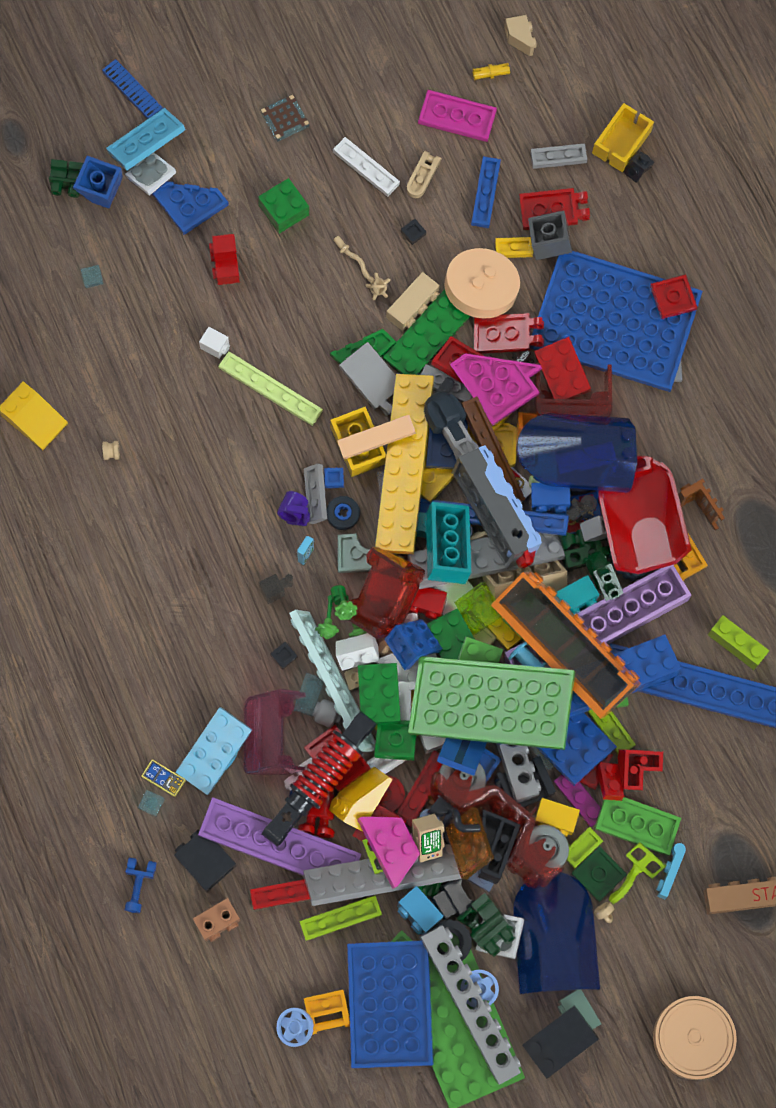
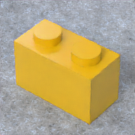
[534,798,580,837]

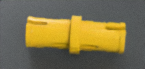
[472,63,510,80]

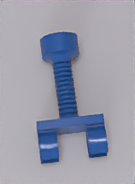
[124,857,157,913]

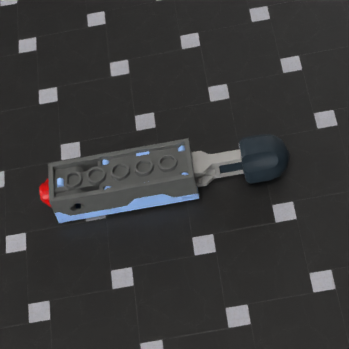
[424,391,542,569]

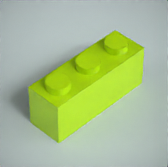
[708,615,769,670]

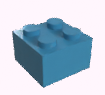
[397,886,444,935]

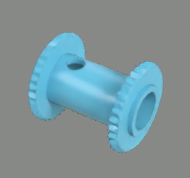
[508,642,547,667]

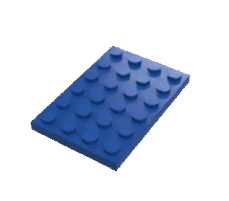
[347,941,434,1068]

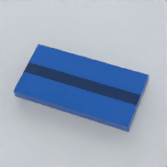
[437,738,487,776]

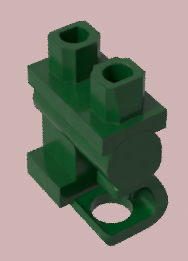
[558,529,611,572]
[583,551,623,601]
[457,893,516,957]

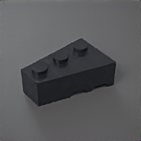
[478,809,521,885]

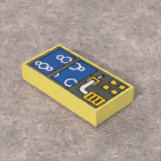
[142,760,186,797]

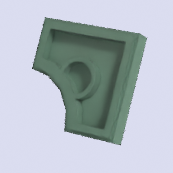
[338,533,377,573]

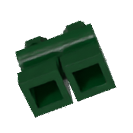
[49,159,84,198]

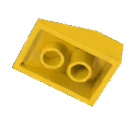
[0,381,68,450]
[329,767,392,831]

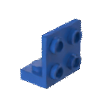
[384,619,442,670]

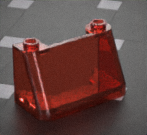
[347,547,425,638]

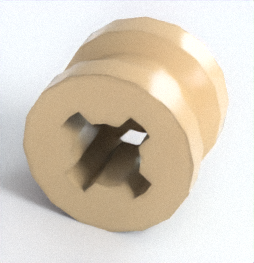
[103,441,120,460]

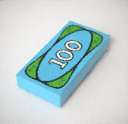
[297,536,314,565]

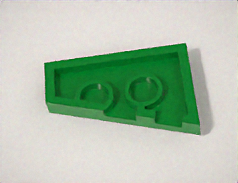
[330,329,396,365]

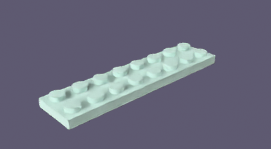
[289,610,376,752]

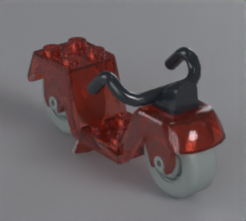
[427,763,569,888]

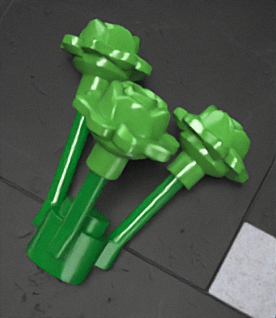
[315,585,370,639]

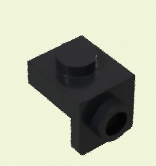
[623,151,655,183]

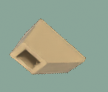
[504,15,536,56]

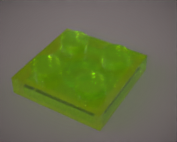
[454,582,502,635]

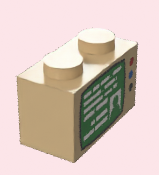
[412,814,445,862]

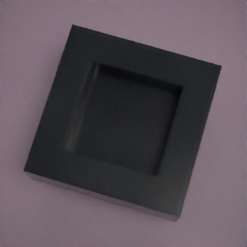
[401,219,426,245]
[270,642,298,670]

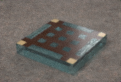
[261,95,310,142]

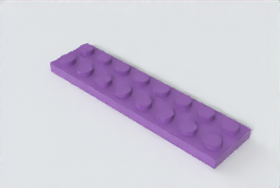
[198,797,361,875]

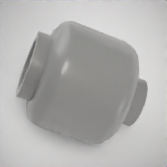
[312,699,341,727]

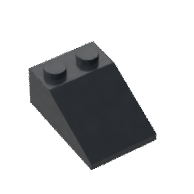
[522,1005,599,1079]

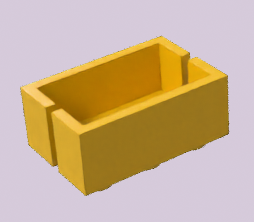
[592,103,654,172]

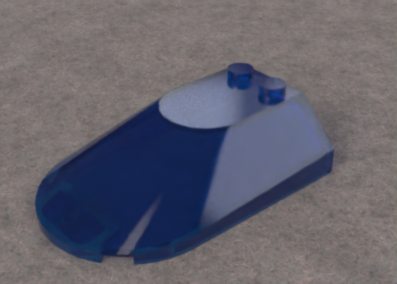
[517,413,637,493]
[513,872,600,995]

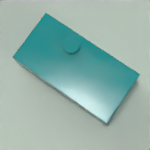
[426,502,472,584]

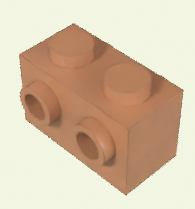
[193,898,240,942]

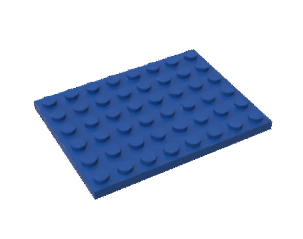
[530,251,703,392]

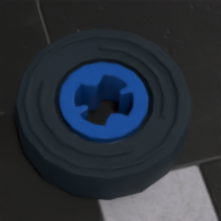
[326,496,360,530]

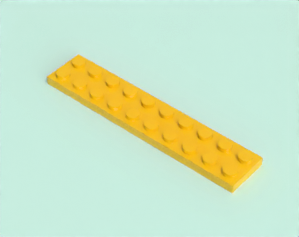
[375,374,434,555]

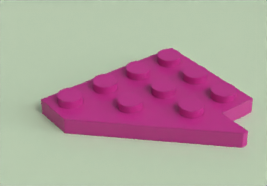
[450,353,542,426]

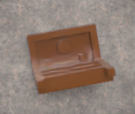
[678,479,725,531]

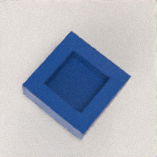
[324,468,344,488]

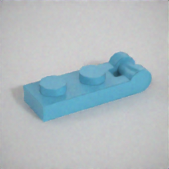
[656,843,686,900]

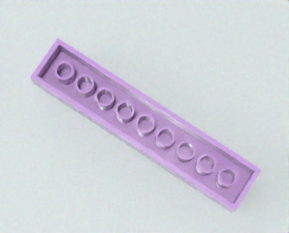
[504,565,692,668]

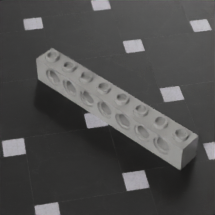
[420,925,521,1085]

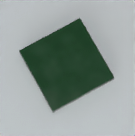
[571,846,627,903]

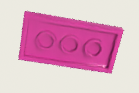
[418,90,497,142]

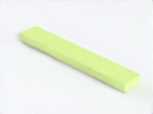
[218,352,323,426]

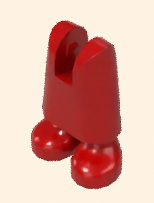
[297,784,335,838]

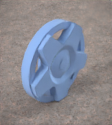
[460,970,499,1008]
[276,1008,314,1047]

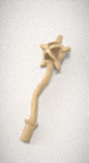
[333,236,390,300]

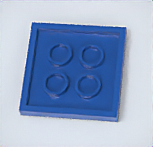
[536,713,617,786]

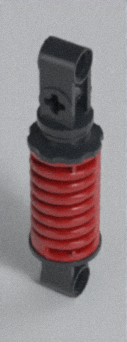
[261,711,377,847]

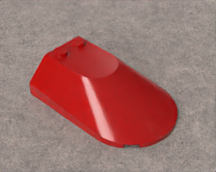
[599,456,692,574]

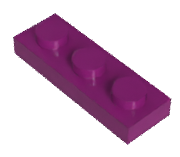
[553,775,601,828]

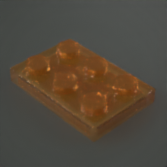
[445,807,494,880]

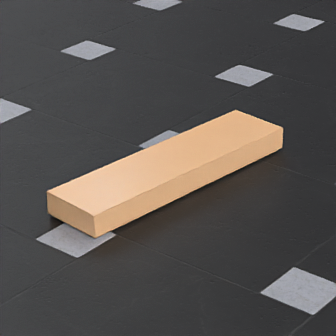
[337,415,416,459]

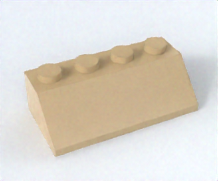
[482,560,567,604]

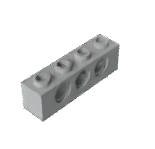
[496,743,541,804]

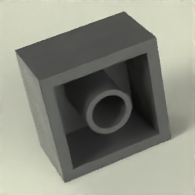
[528,211,572,260]

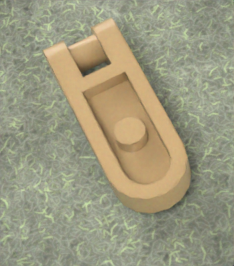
[407,151,442,198]

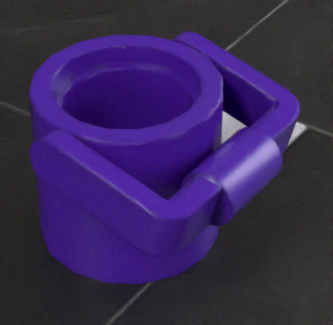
[277,491,310,526]

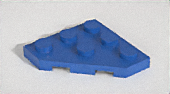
[152,181,229,235]

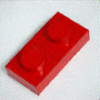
[597,762,624,801]

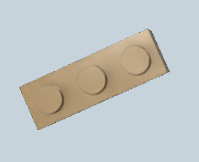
[386,272,440,331]

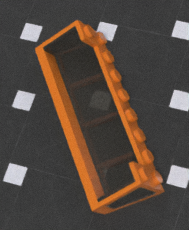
[491,572,641,719]

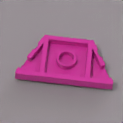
[357,817,420,889]

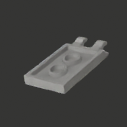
[339,342,396,416]

